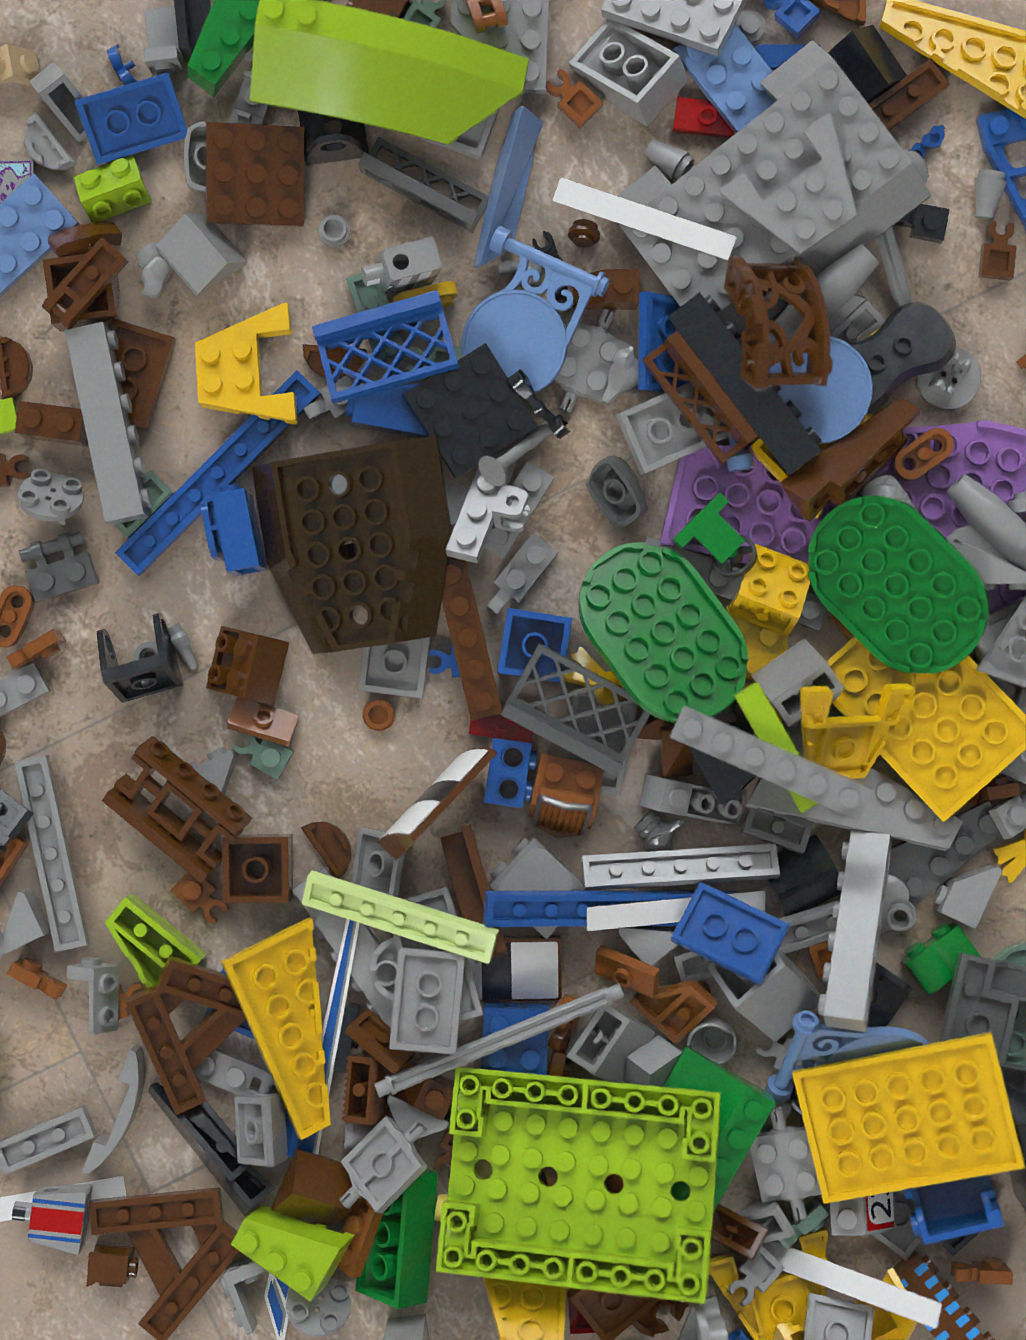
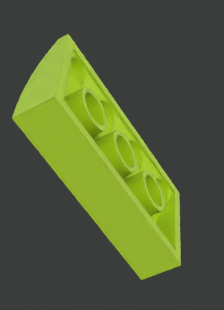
[734,682,820,813]

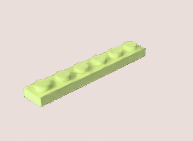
[302,870,499,964]

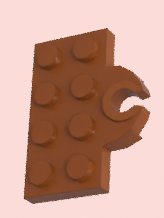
[566,1288,689,1340]

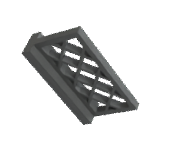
[501,643,650,777]

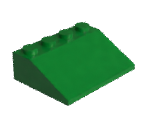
[662,1045,776,1212]

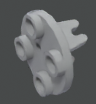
[915,347,981,411]
[17,469,84,526]
[286,1276,351,1338]

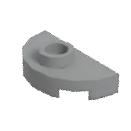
[24,111,77,171]

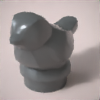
[634,810,685,852]

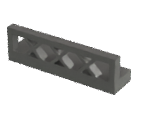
[358,136,489,233]

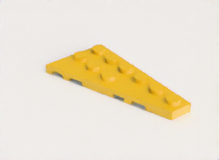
[879,0,1026,119]
[221,917,331,1140]

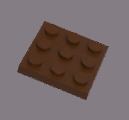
[205,122,304,227]

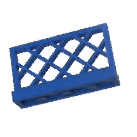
[312,290,459,404]

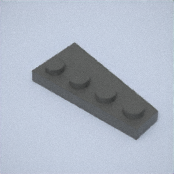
[888,800,1000,907]

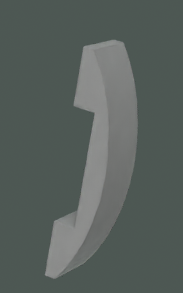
[82,1044,145,1174]

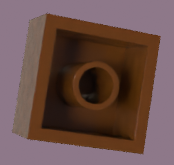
[222,834,293,903]

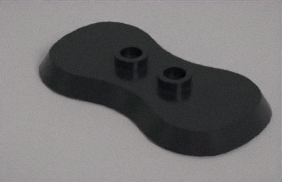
[849,302,956,414]

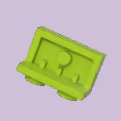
[74,154,151,223]

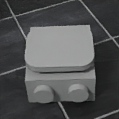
[751,638,844,727]
[489,836,584,939]

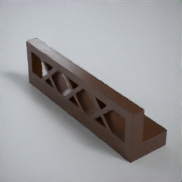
[642,330,758,465]
[440,824,507,964]

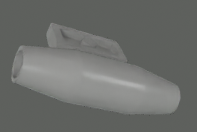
[770,243,886,344]
[946,474,1026,591]

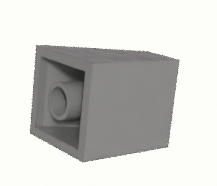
[706,949,820,1042]

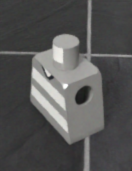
[361,236,442,294]

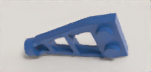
[976,109,1026,233]

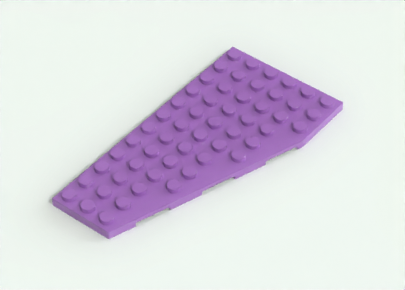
[660,420,1026,614]

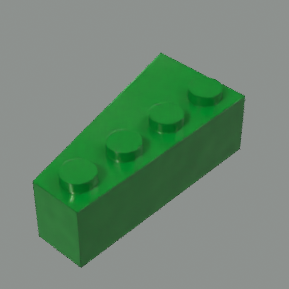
[188,0,259,97]

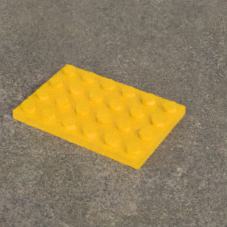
[826,636,1026,823]
[792,1032,1025,1204]

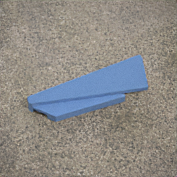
[473,106,543,268]

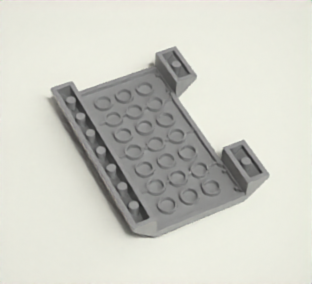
[617,40,931,344]

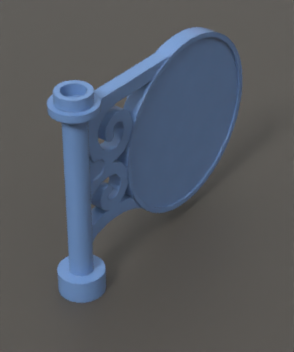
[462,226,610,398]
[721,336,872,472]
[765,1011,930,1103]

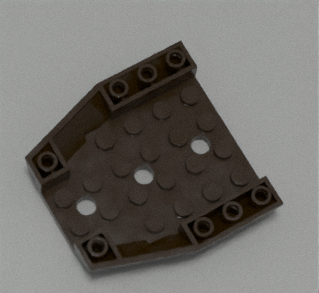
[251,436,452,654]

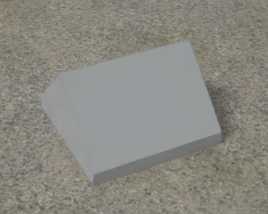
[155,213,247,297]
[351,827,407,898]
[234,1093,288,1167]

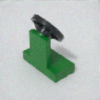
[671,492,757,578]

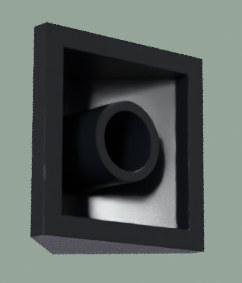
[828,25,907,104]
[766,834,842,917]

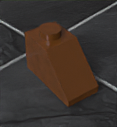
[573,269,639,310]
[391,1061,454,1121]

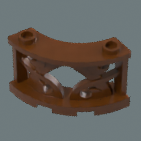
[723,257,833,388]

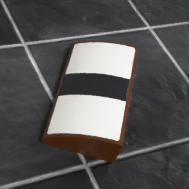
[377,747,498,860]
[468,935,562,1002]

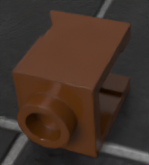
[86,1244,139,1287]

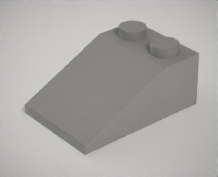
[569,19,689,127]

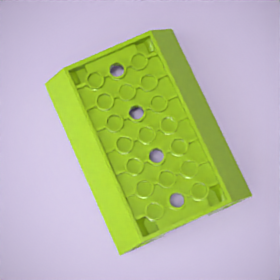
[436,1067,721,1304]

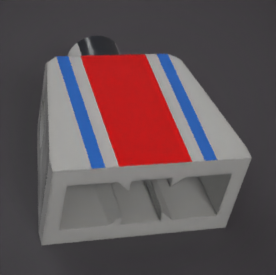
[12,1184,93,1255]

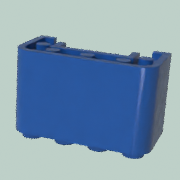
[904,1174,1004,1245]

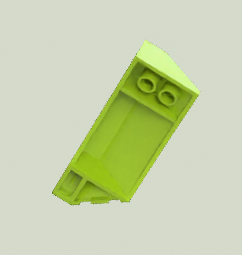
[250,0,529,146]

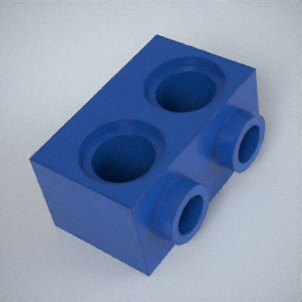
[484,738,537,808]

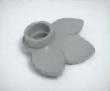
[880,874,917,934]

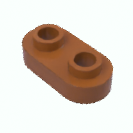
[892,428,954,481]
[0,585,35,648]

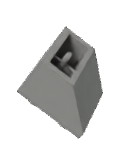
[566,1004,655,1083]

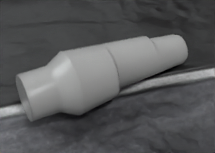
[168,623,198,670]

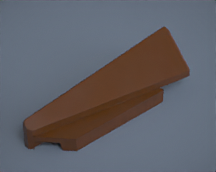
[781,398,921,522]

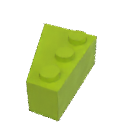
[104,893,208,988]
[231,1205,355,1302]

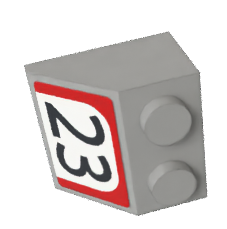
[829,1191,897,1236]

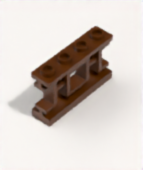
[102,736,252,883]

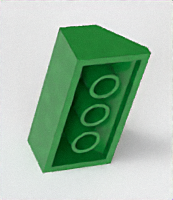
[355,1168,438,1309]

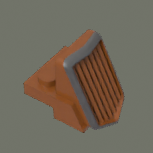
[528,753,604,838]

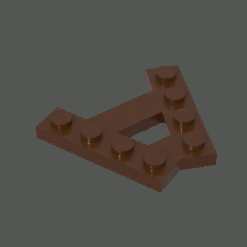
[125,955,246,1115]
[89,1187,240,1340]

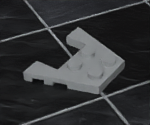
[719,113,857,256]

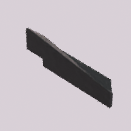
[148,1083,275,1216]

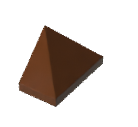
[660,726,693,778]
[712,1203,769,1261]

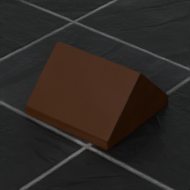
[271,1148,352,1228]

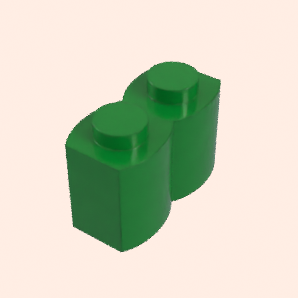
[901,922,981,995]

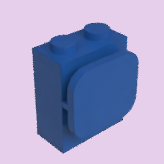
[201,484,268,576]

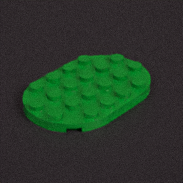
[808,495,989,674]
[578,542,749,723]

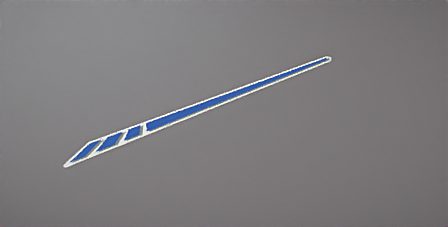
[264,919,360,1340]

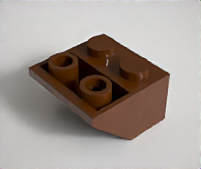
[206,626,289,705]

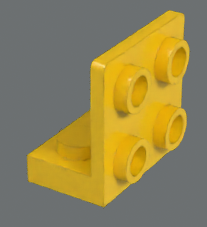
[728,544,810,637]

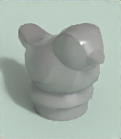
[136,242,174,299]
[602,346,641,404]

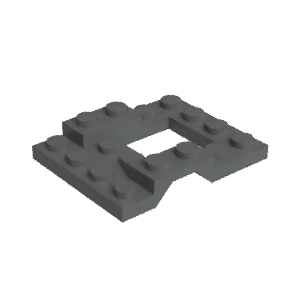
[939,952,1026,1093]

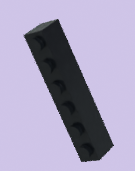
[668,292,822,475]

